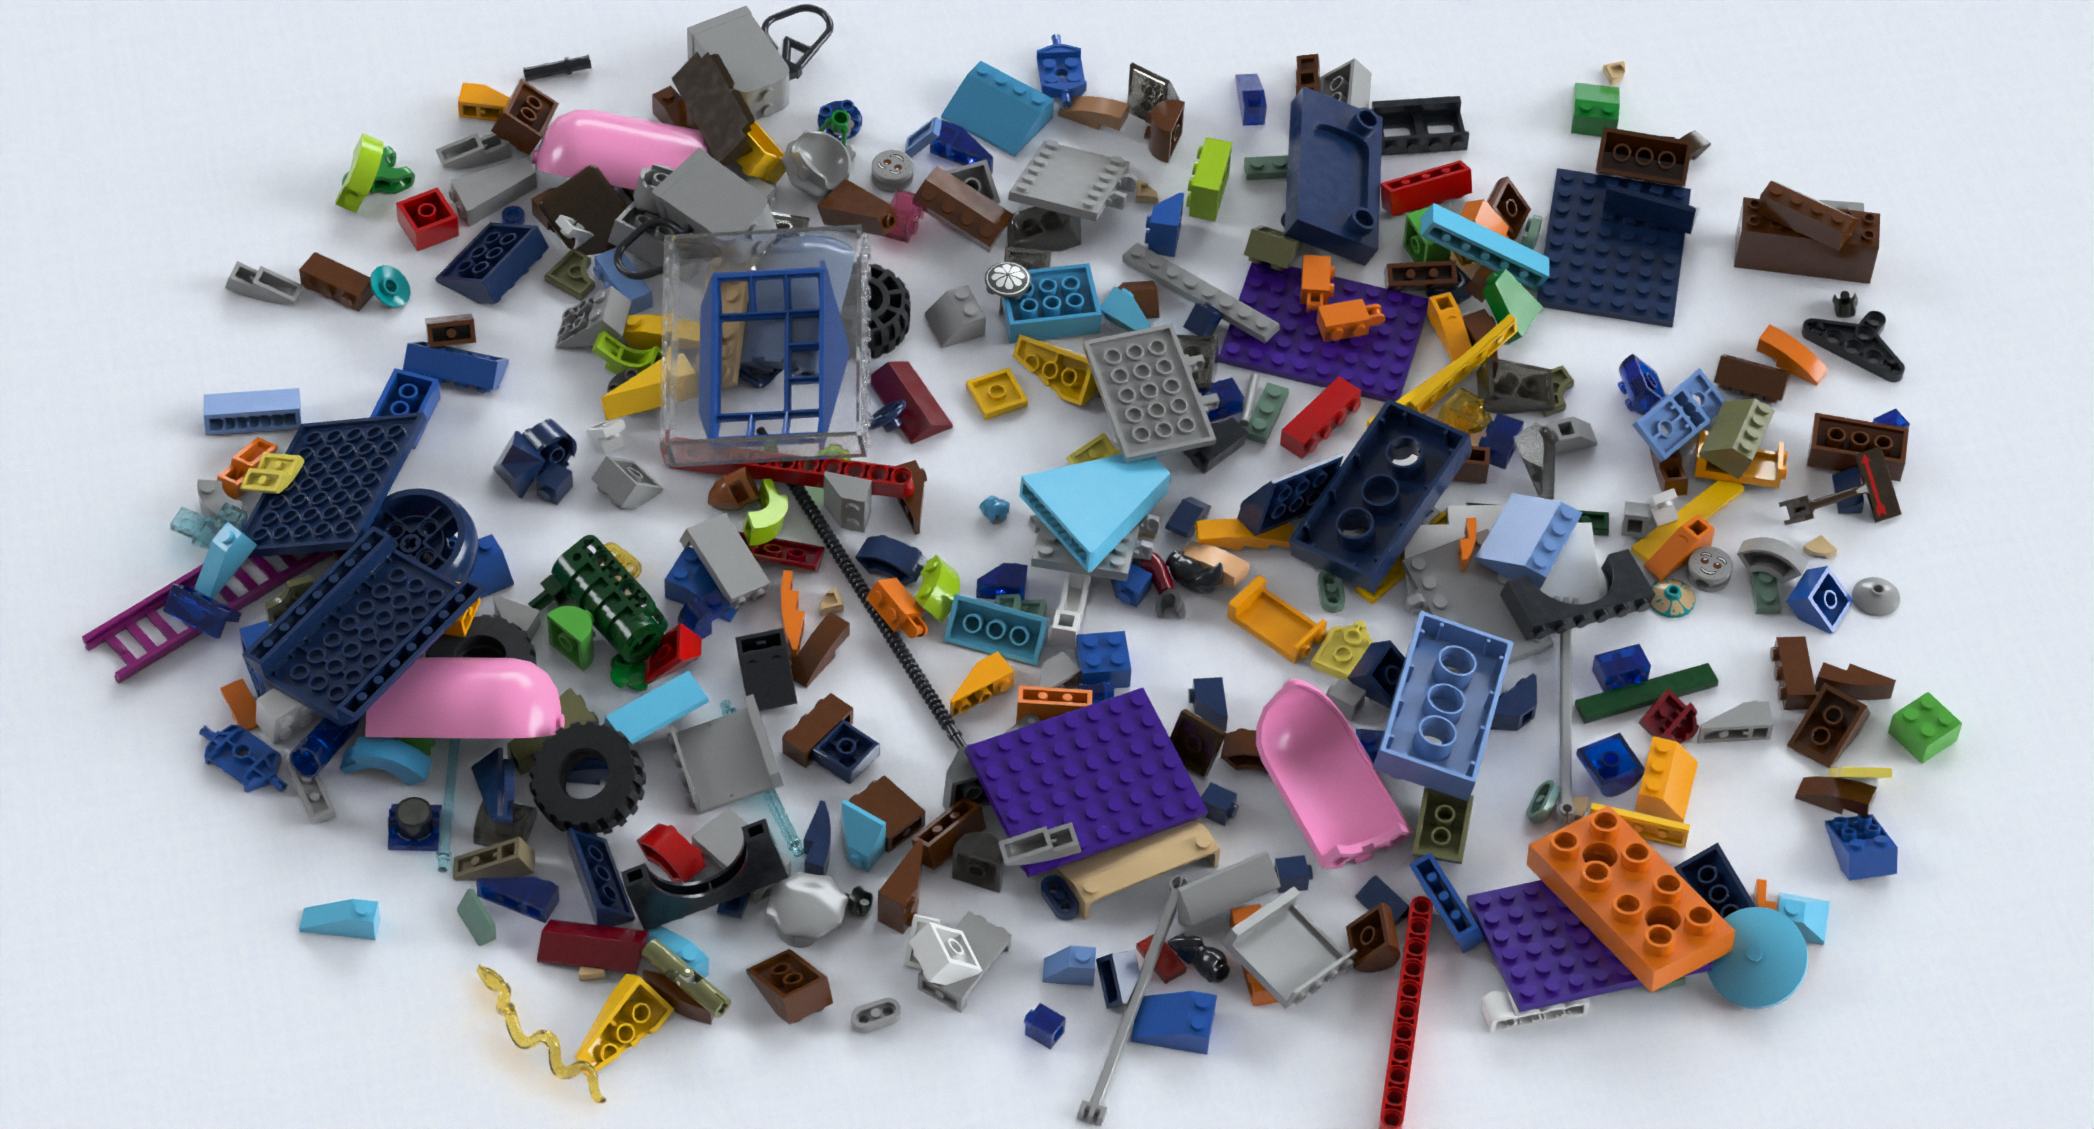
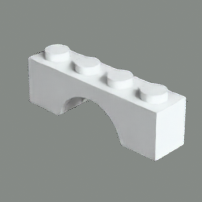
[1051,572,1092,650]

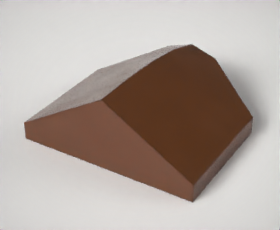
[1117,281,1159,319]

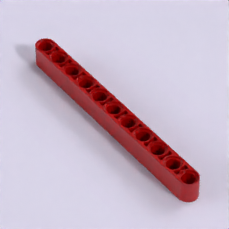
[660,437,914,498]
[1378,896,1433,1129]

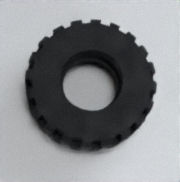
[840,261,911,361]
[425,615,537,666]
[529,721,646,836]

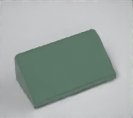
[457,888,496,946]

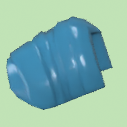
[979,495,1010,524]

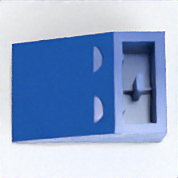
[1825,814,1898,881]

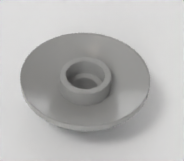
[1852,577,1900,616]

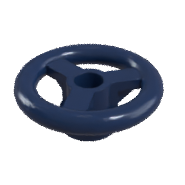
[865,400,906,433]

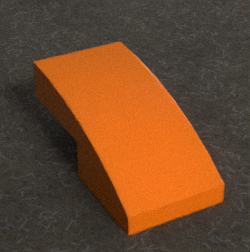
[1457,517,1477,572]
[220,678,259,731]

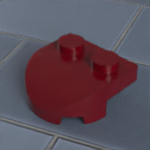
[1638,688,1699,744]

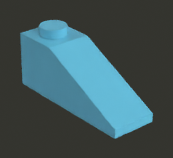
[1100,286,1151,332]
[195,521,257,602]
[299,899,380,940]
[646,926,709,983]

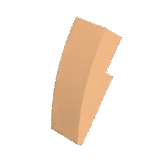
[1182,542,1249,590]

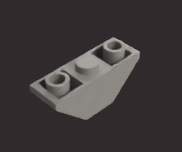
[1524,416,1598,459]

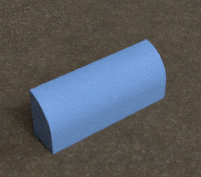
[204,388,302,435]

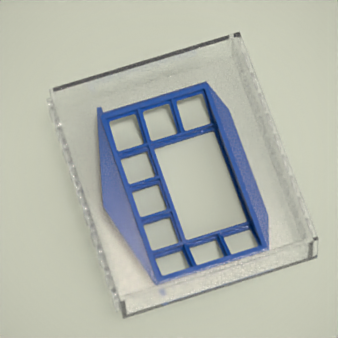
[660,224,871,467]

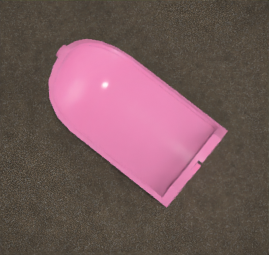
[532,110,708,190]
[365,657,565,739]
[1256,679,1414,869]

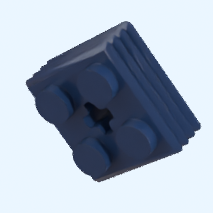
[812,720,880,784]

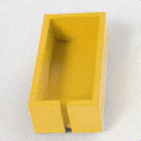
[735,121,786,183]

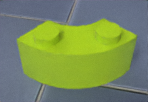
[914,554,960,623]

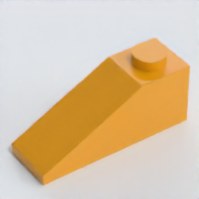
[458,82,510,121]

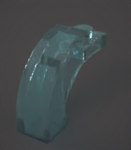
[170,502,247,549]

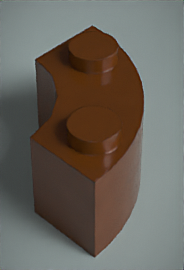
[1221,728,1269,775]

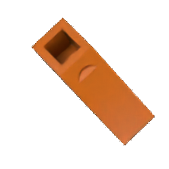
[1643,514,1715,581]

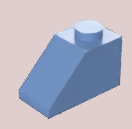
[1042,946,1096,986]

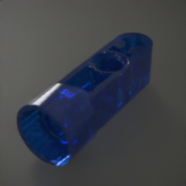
[289,717,360,778]

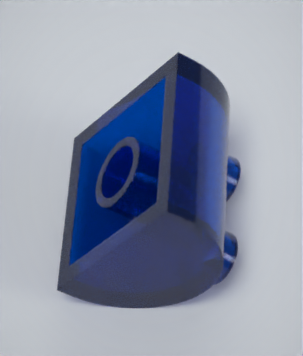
[1618,354,1666,415]
[1576,733,1645,797]

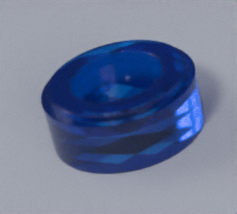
[502,206,525,225]

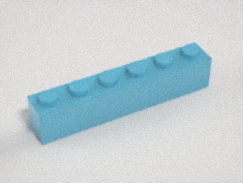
[1421,203,1549,291]

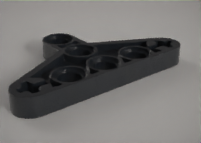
[1801,311,1905,382]

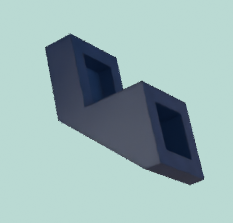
[1165,496,1211,538]

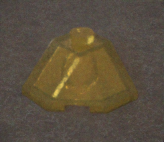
[1436,387,1492,434]

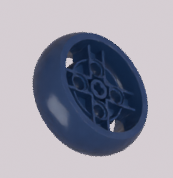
[369,488,479,582]

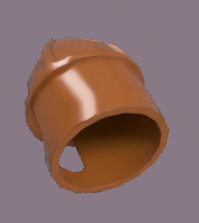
[707,467,760,511]

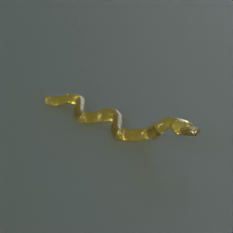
[477,964,606,1103]

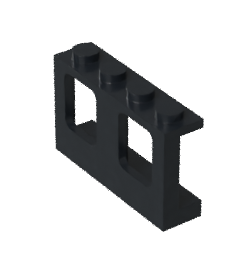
[1371,96,1469,156]

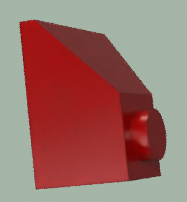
[645,623,702,684]

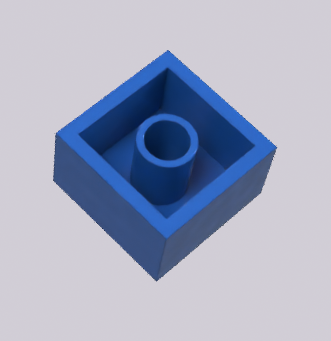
[1075,631,1132,690]

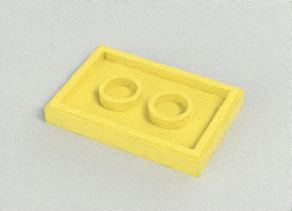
[1828,767,1892,779]

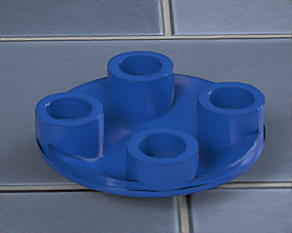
[817,99,862,141]

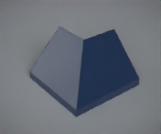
[493,431,545,498]

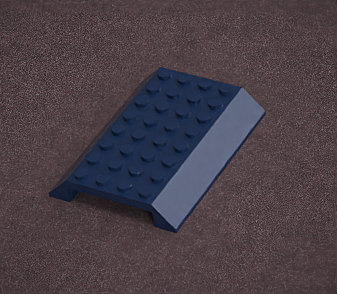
[242,526,486,726]

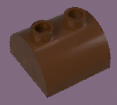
[1144,99,1185,163]
[1486,176,1531,240]
[1346,902,1400,973]

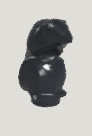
[1166,550,1224,594]
[1168,933,1230,983]

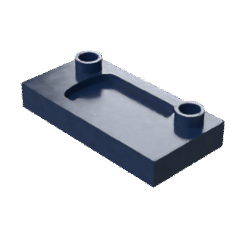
[1284,86,1383,266]

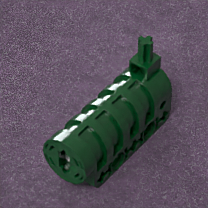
[528,535,668,664]

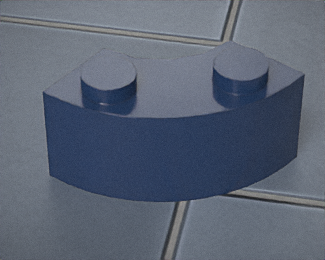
[855,535,928,585]

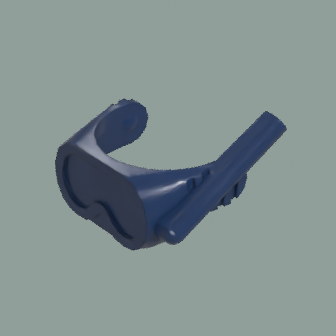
[1426,258,1471,305]
[739,367,783,389]

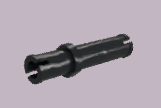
[523,54,592,82]

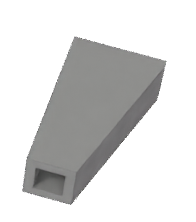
[449,157,537,226]

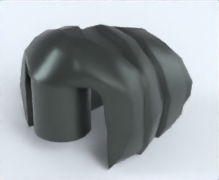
[1832,291,1858,318]
[845,886,873,917]

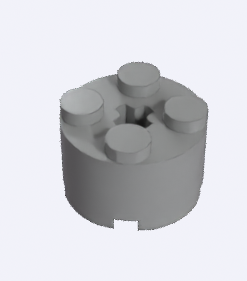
[633,164,674,215]

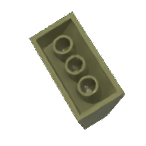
[1698,398,1775,479]

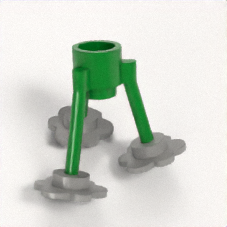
[803,110,856,163]

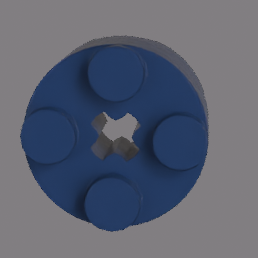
[522,418,577,473]

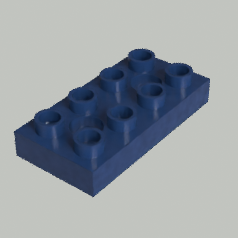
[1288,399,1472,593]

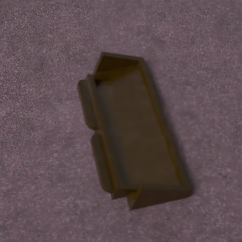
[671,51,755,166]

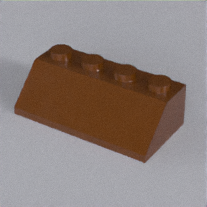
[1595,127,1693,188]
[912,166,1014,253]
[1757,181,1860,251]
[1807,413,1909,482]

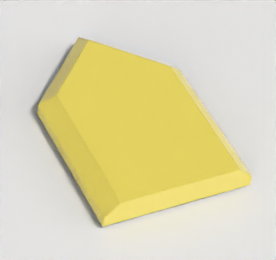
[1311,620,1374,683]

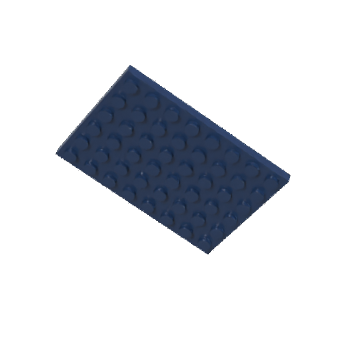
[1536,168,1691,327]
[241,412,427,558]

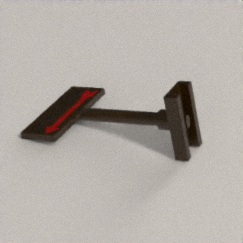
[1779,447,1902,525]

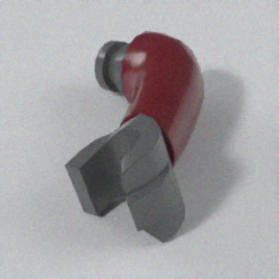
[1131,552,1186,618]

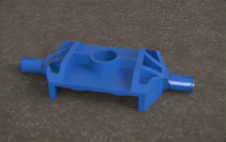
[1036,34,1087,108]
[199,724,288,793]

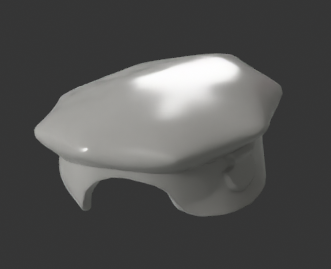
[781,131,851,199]
[766,872,849,948]

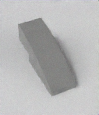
[436,133,512,168]
[225,261,303,305]
[998,822,1082,866]

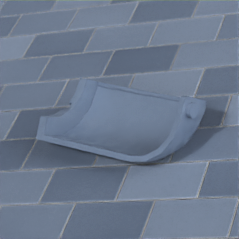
[740,233,855,376]

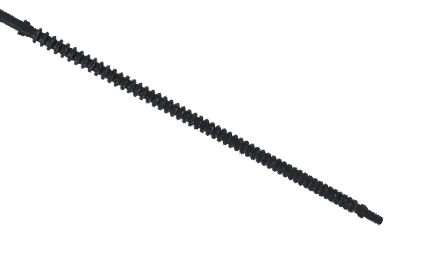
[756,427,966,750]

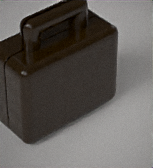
[538,165,634,255]

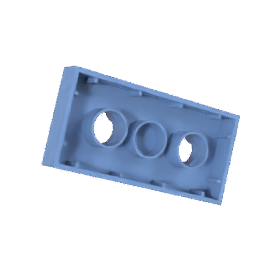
[1373,611,1514,801]

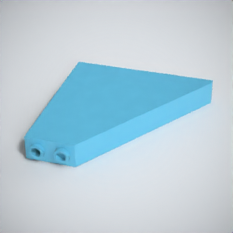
[1019,454,1171,573]

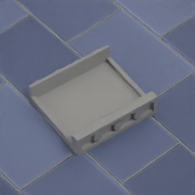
[1221,887,1358,1009]

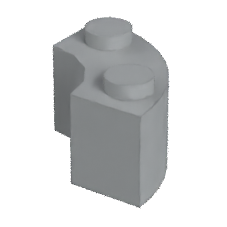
[197,479,245,532]
[1737,537,1808,584]

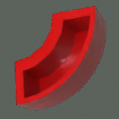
[636,823,707,883]

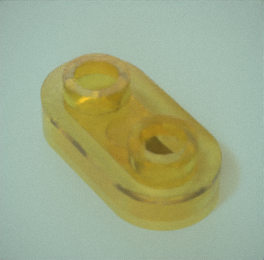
[602,542,642,579]

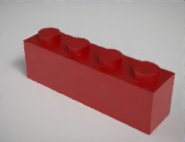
[1380,160,1472,216]
[1280,376,1361,459]

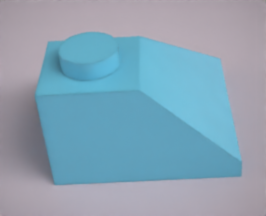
[841,799,886,872]
[1777,892,1829,945]

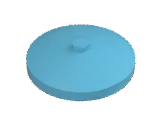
[1707,907,1808,1009]

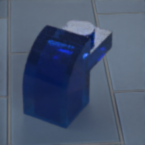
[677,589,731,639]

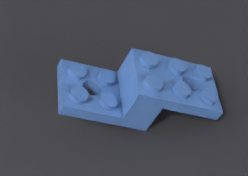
[1632,368,1726,462]

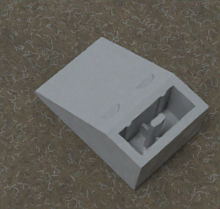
[555,286,632,348]

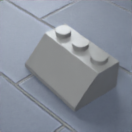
[1320,58,1372,109]

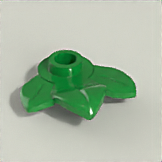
[610,653,648,691]

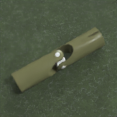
[642,939,731,1018]

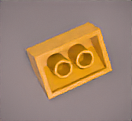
[1635,736,1698,823]

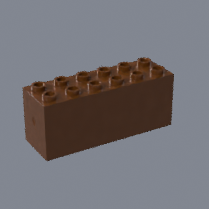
[1734,197,1880,284]

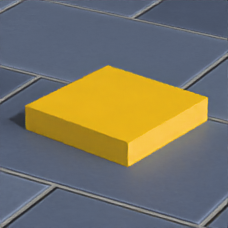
[966,367,1028,420]

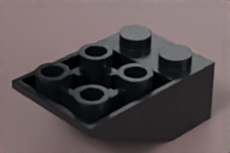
[735,628,798,711]

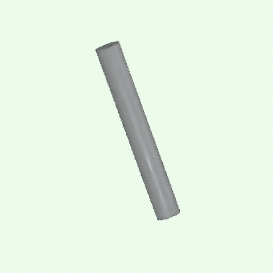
[1239,373,1259,427]

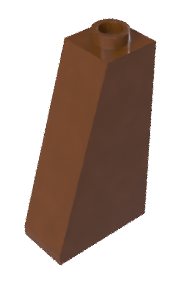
[817,179,898,237]

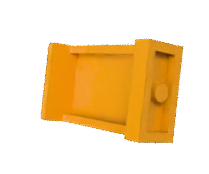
[1694,430,1788,488]
[1227,575,1327,664]

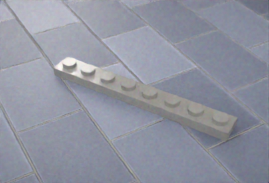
[1122,243,1280,343]

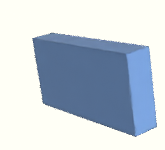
[905,117,942,158]

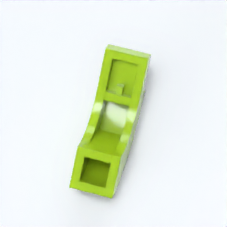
[335,133,384,213]
[592,330,671,375]
[743,479,789,546]

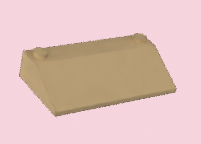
[1053,820,1220,920]

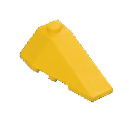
[1013,334,1098,406]
[600,354,699,421]
[574,974,674,1074]

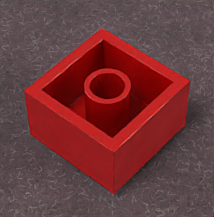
[396,187,459,252]

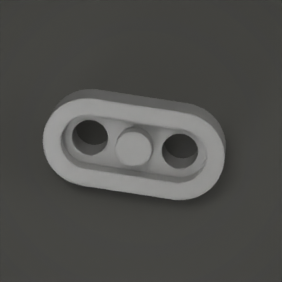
[851,998,901,1033]

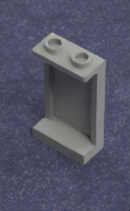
[679,513,771,610]
[692,808,791,904]
[918,911,1012,1013]

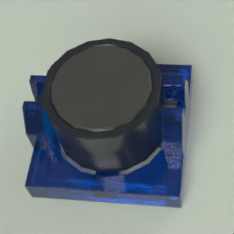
[388,797,442,851]

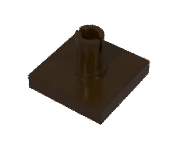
[1170,709,1226,777]

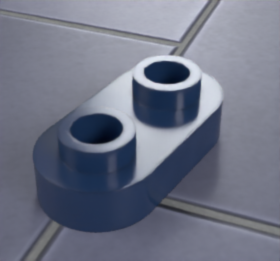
[1040,875,1079,920]

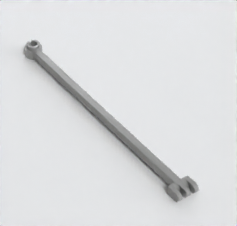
[1554,596,1579,825]
[1077,875,1189,1126]

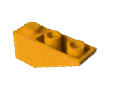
[1426,292,1472,362]
[950,652,1014,717]

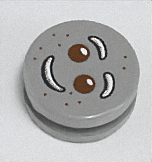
[871,150,914,192]
[1686,546,1733,592]

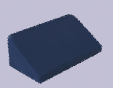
[1832,467,1864,514]
[1355,875,1409,926]

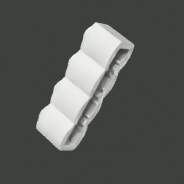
[1481,991,1590,1033]

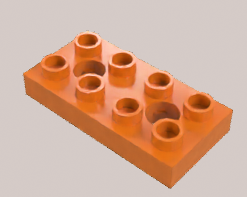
[1526,805,1735,993]

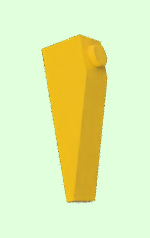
[623,314,701,350]

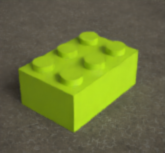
[1186,137,1232,222]

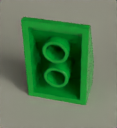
[1571,82,1620,137]

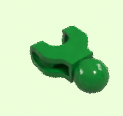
[342,146,415,194]

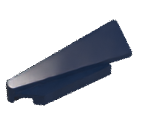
[471,747,515,824]

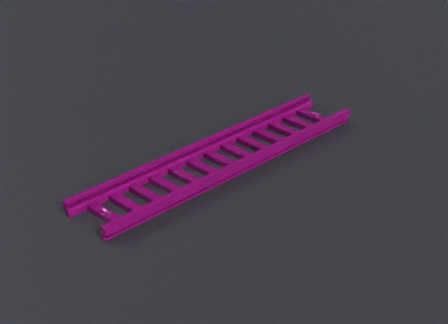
[82,551,332,684]

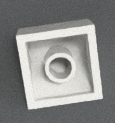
[909,922,982,986]

